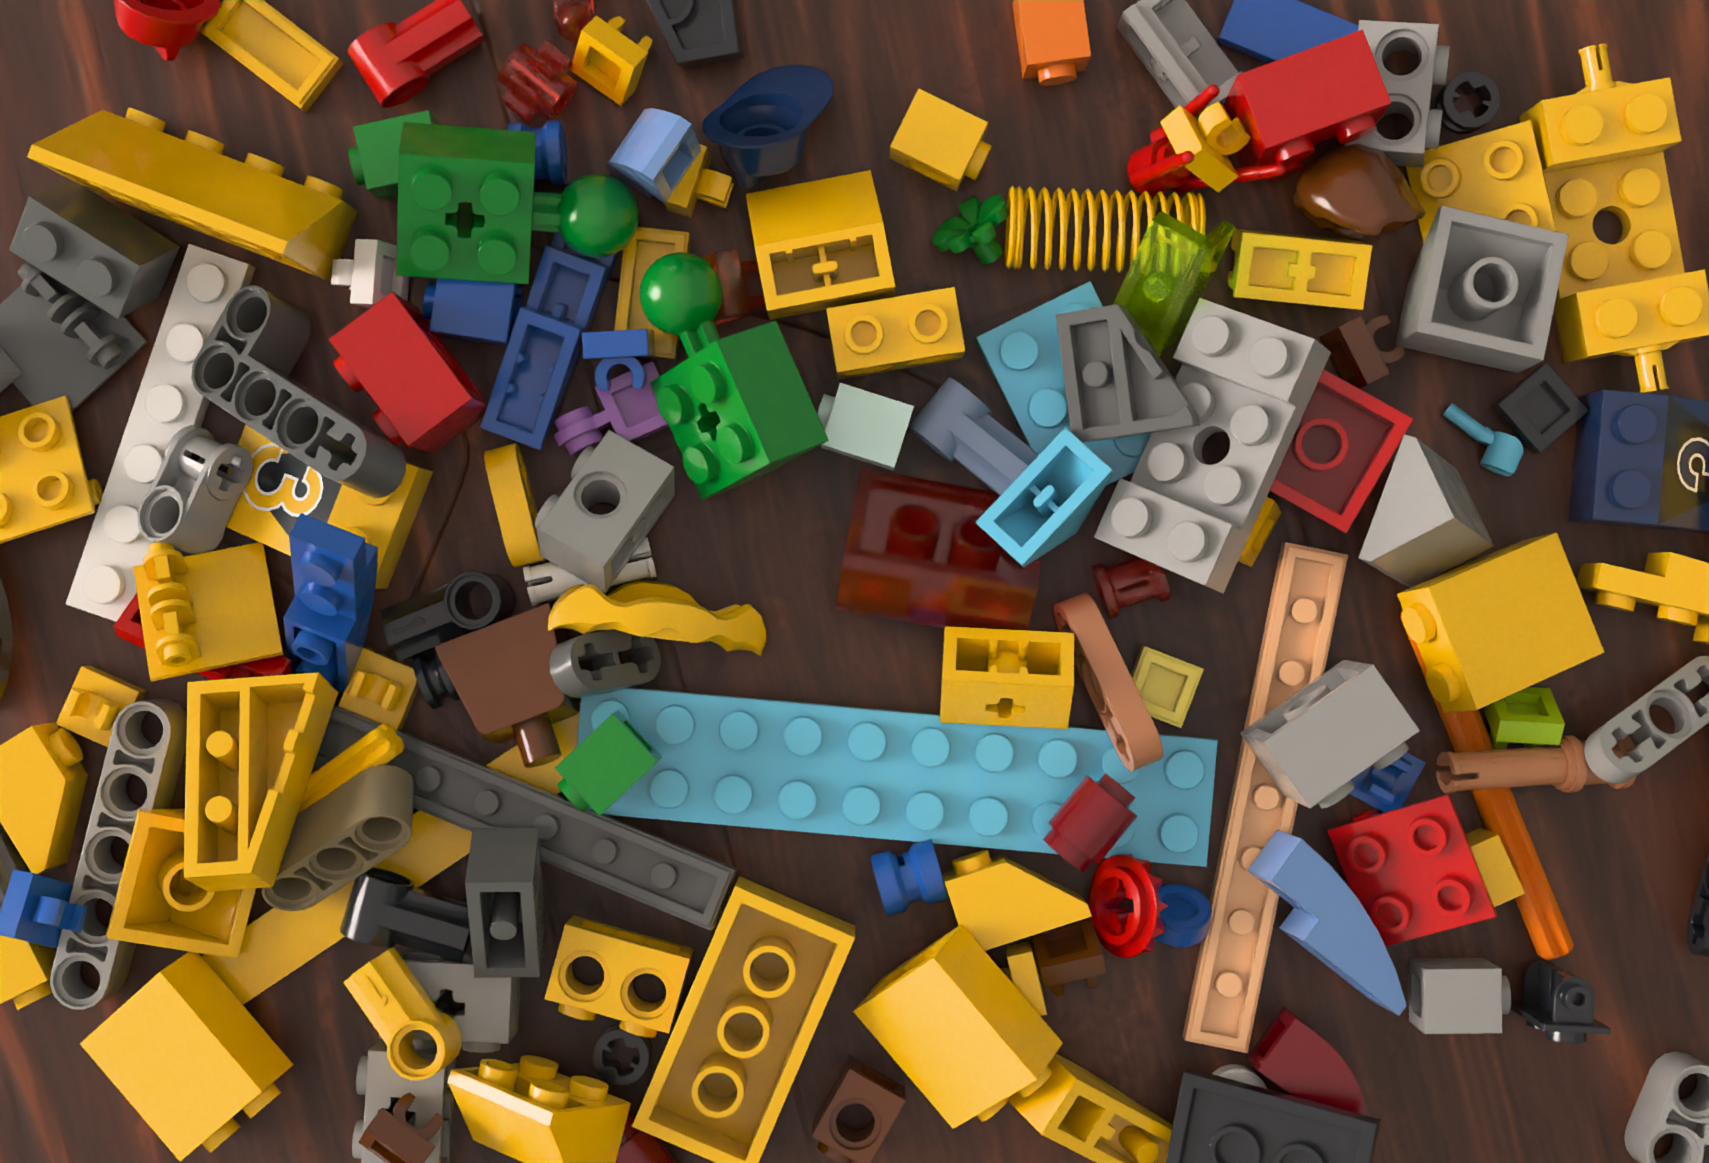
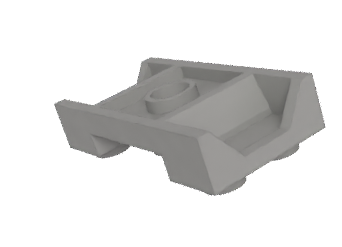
[1094,298,1331,594]

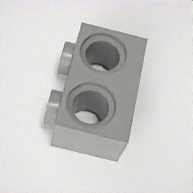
[1345,20,1450,167]

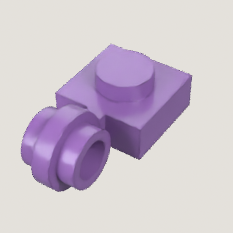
[554,361,669,457]

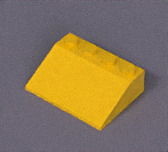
[27,108,358,282]

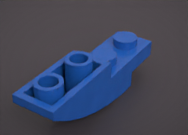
[283,513,378,693]

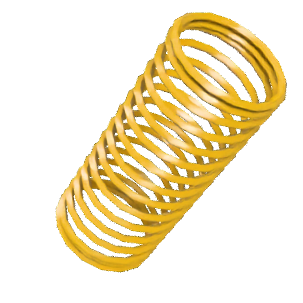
[1005,185,1206,276]

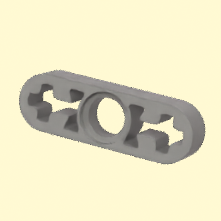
[1584,656,1709,784]

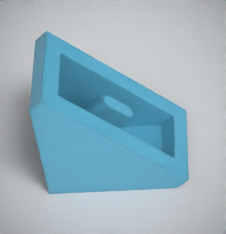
[976,428,1114,567]

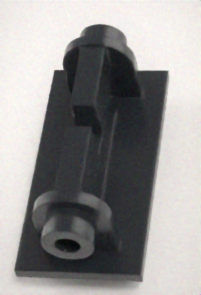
[1510,960,1611,1044]

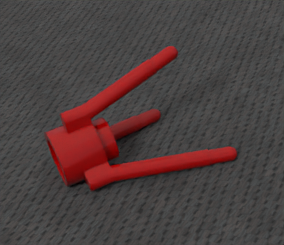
[1127,84,1285,197]

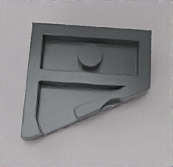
[1056,304,1200,443]

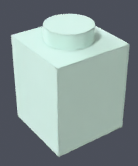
[817,383,914,471]

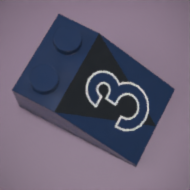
[1568,390,1709,534]

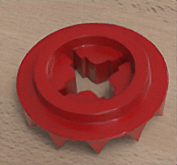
[1089,854,1168,958]

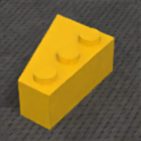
[184,672,338,892]

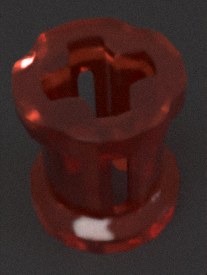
[1091,557,1170,619]

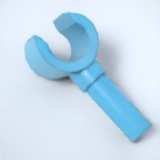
[1443,403,1523,477]

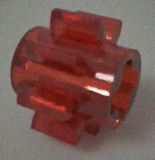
[498,40,578,123]

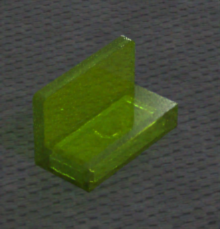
[1113,211,1236,356]

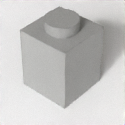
[1408,958,1511,1034]

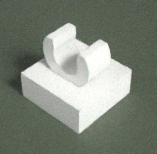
[331,239,410,308]

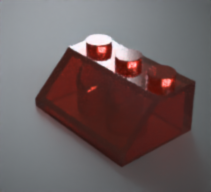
[835,468,1042,630]

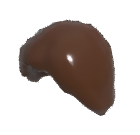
[1293,143,1426,241]

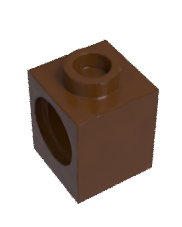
[811,1056,906,1163]

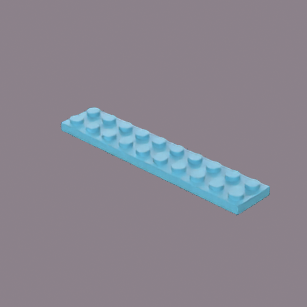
[577,687,1218,867]

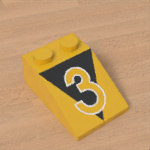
[226,425,433,589]

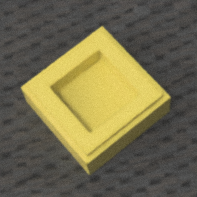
[1131,646,1204,728]

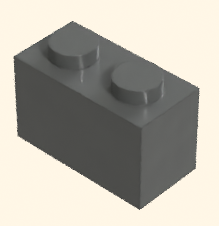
[9,180,180,319]
[465,828,546,978]

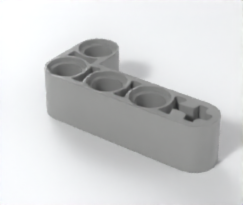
[1624,1051,1709,1163]

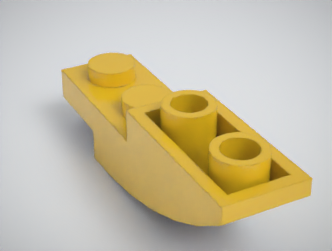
[1577,552,1709,645]

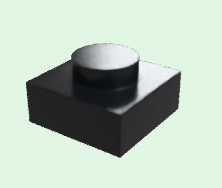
[1491,363,1589,454]

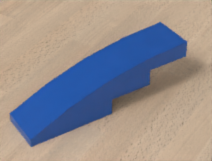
[480,232,619,450]

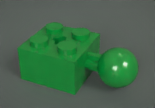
[396,122,639,284]
[639,252,829,500]

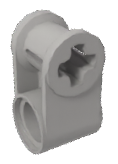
[137,425,253,555]

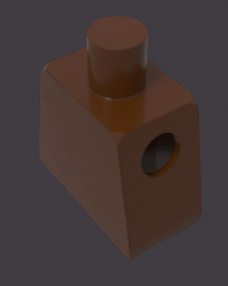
[435,603,580,768]

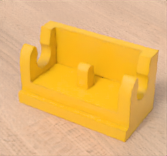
[1228,228,1372,310]

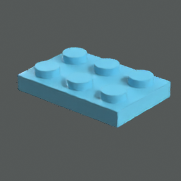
[975,281,1151,486]

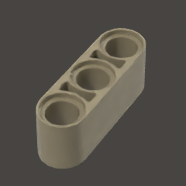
[262,764,414,911]

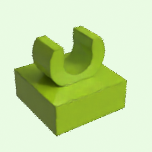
[1483,687,1565,750]

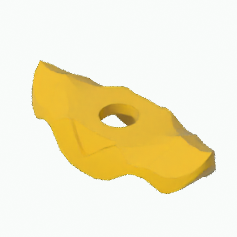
[548,580,766,656]

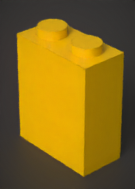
[1397,532,1605,713]
[853,924,1063,1129]
[80,952,294,1161]

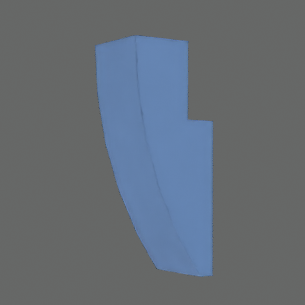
[606,108,701,203]
[1247,829,1407,1016]

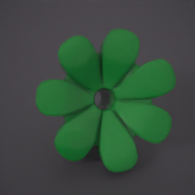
[931,194,1009,265]

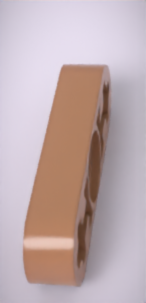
[1054,592,1164,772]

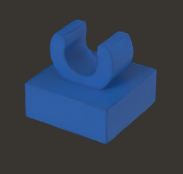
[582,329,655,391]
[1349,752,1426,813]
[0,869,88,948]

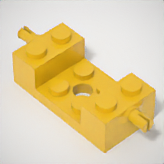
[1519,44,1709,393]

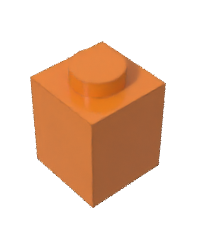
[1012,0,1091,86]

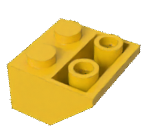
[746,170,895,320]
[448,1055,631,1163]

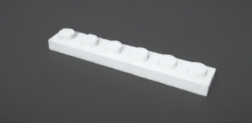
[66,244,255,621]

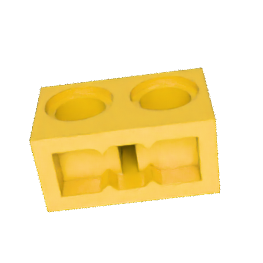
[826,287,965,380]
[544,915,694,1038]

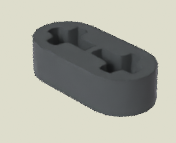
[549,629,661,698]

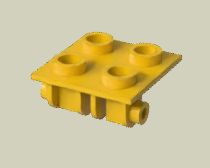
[1406,120,1557,244]
[0,395,103,544]
[133,542,283,682]

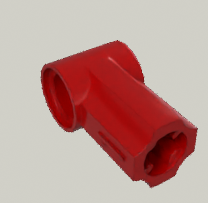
[347,0,486,109]

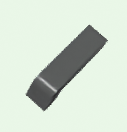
[191,285,406,498]

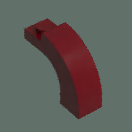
[1247,1006,1368,1116]

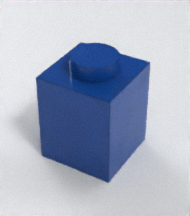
[423,278,525,348]

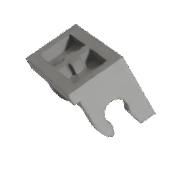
[1117,0,1243,119]

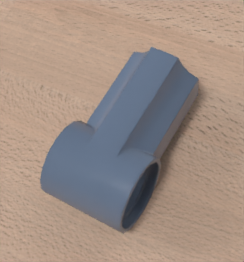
[908,377,1039,496]

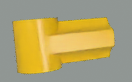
[343,947,462,1081]

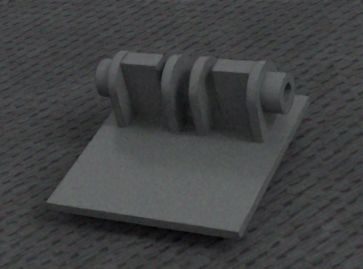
[0,262,148,412]

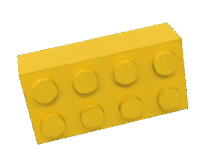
[632,876,855,1163]

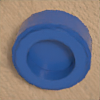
[1154,884,1212,947]

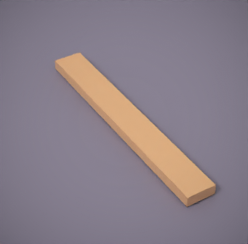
[1182,542,1348,1053]

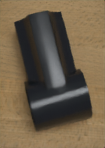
[380,571,516,661]
[340,867,471,963]

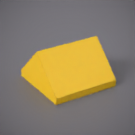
[106,808,256,959]

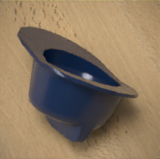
[702,64,834,188]

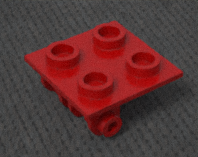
[1328,793,1497,947]

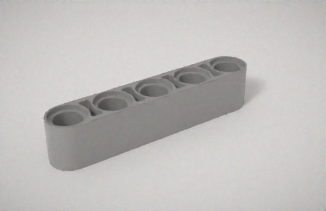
[50,698,187,1010]

